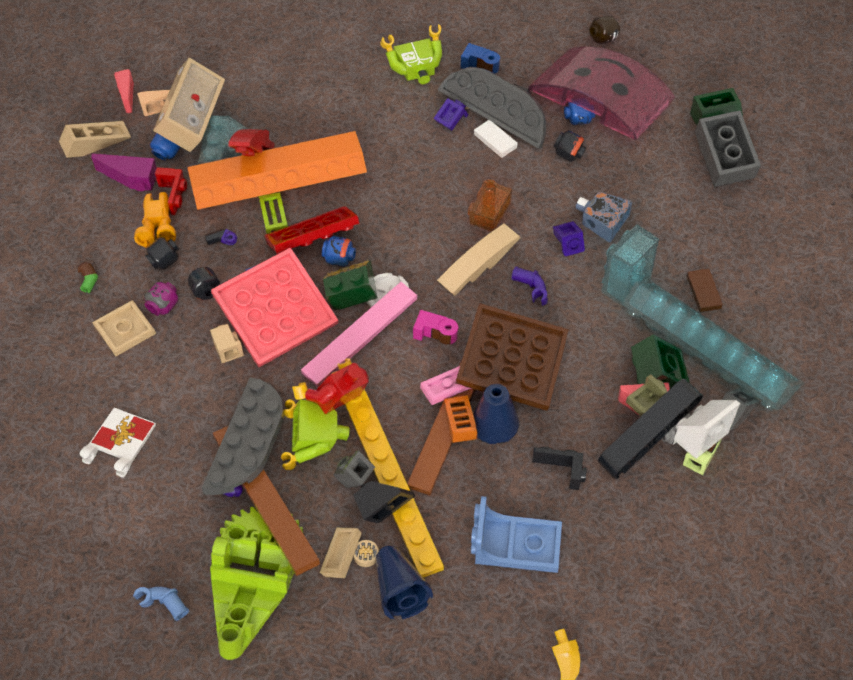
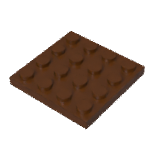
[455,303,569,411]

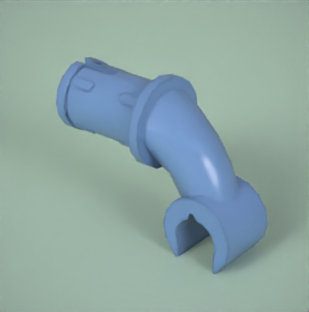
[133,587,189,621]

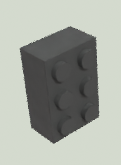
[695,111,761,187]

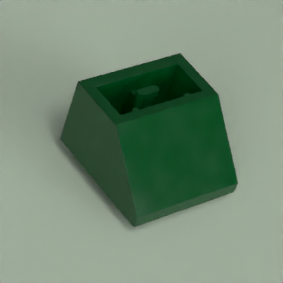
[690,88,743,126]

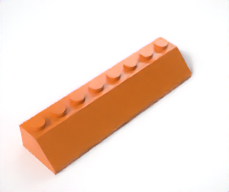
[187,131,367,210]

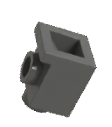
[333,450,375,488]

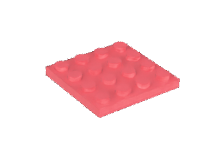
[211,248,339,367]

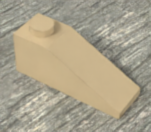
[59,121,131,158]

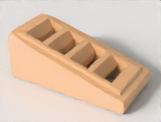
[137,90,170,116]

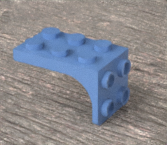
[471,496,562,573]

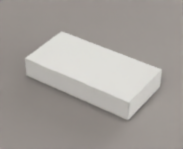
[474,120,517,158]

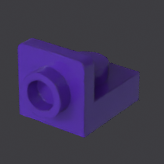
[434,98,469,131]
[553,221,585,256]

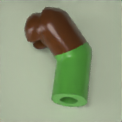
[77,262,98,293]

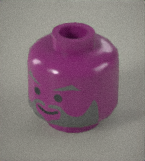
[144,282,178,316]

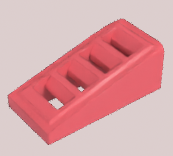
[114,69,134,113]

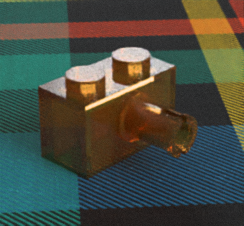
[468,179,512,232]

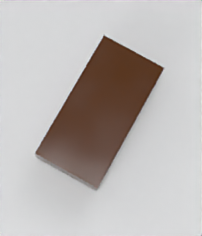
[687,268,723,312]

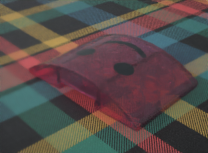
[528,46,675,140]

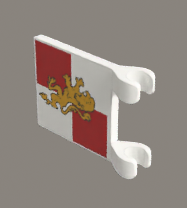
[80,408,156,477]

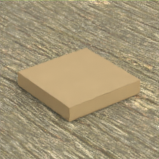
[92,300,156,356]

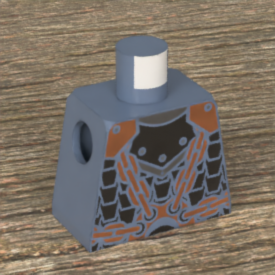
[576,192,632,242]

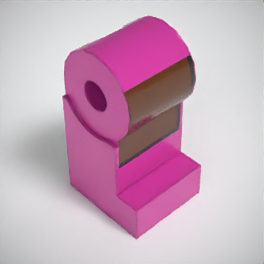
[413,310,458,345]

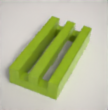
[259,192,288,233]

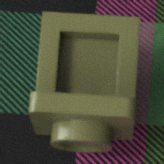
[626,374,667,416]

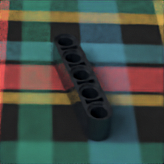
[598,379,703,479]

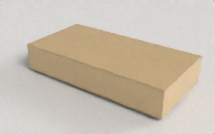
[320,527,361,578]

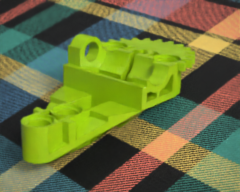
[210,507,303,660]

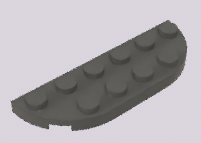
[438,67,546,149]
[202,377,284,495]

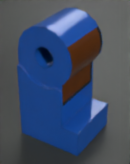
[460,43,500,74]

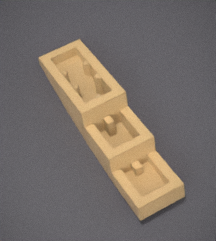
[437,224,520,296]

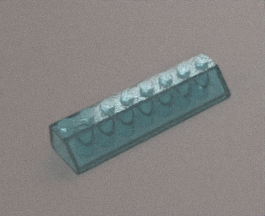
[622,281,804,410]

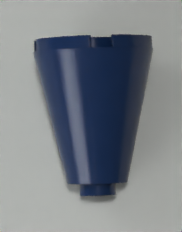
[473,384,519,444]
[375,546,433,619]

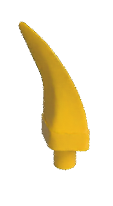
[552,629,580,680]

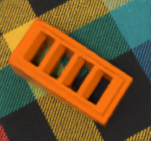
[444,395,477,443]

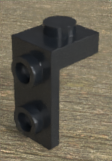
[532,447,587,490]

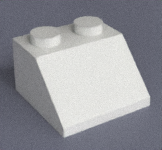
[674,400,740,459]

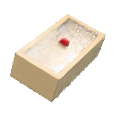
[153,58,225,152]

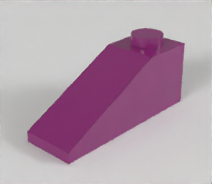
[91,153,157,191]

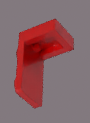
[155,167,187,215]

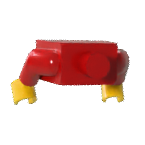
[292,358,369,414]

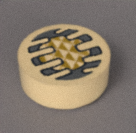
[353,540,379,567]

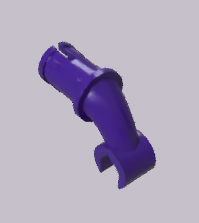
[511,266,548,306]

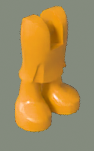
[134,192,176,248]

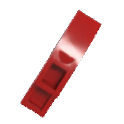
[228,129,275,157]

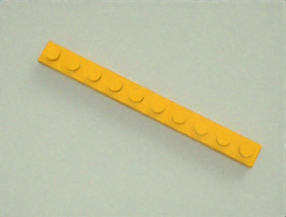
[332,372,444,578]

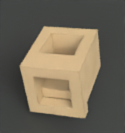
[210,324,244,363]

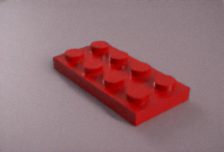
[264,206,359,254]

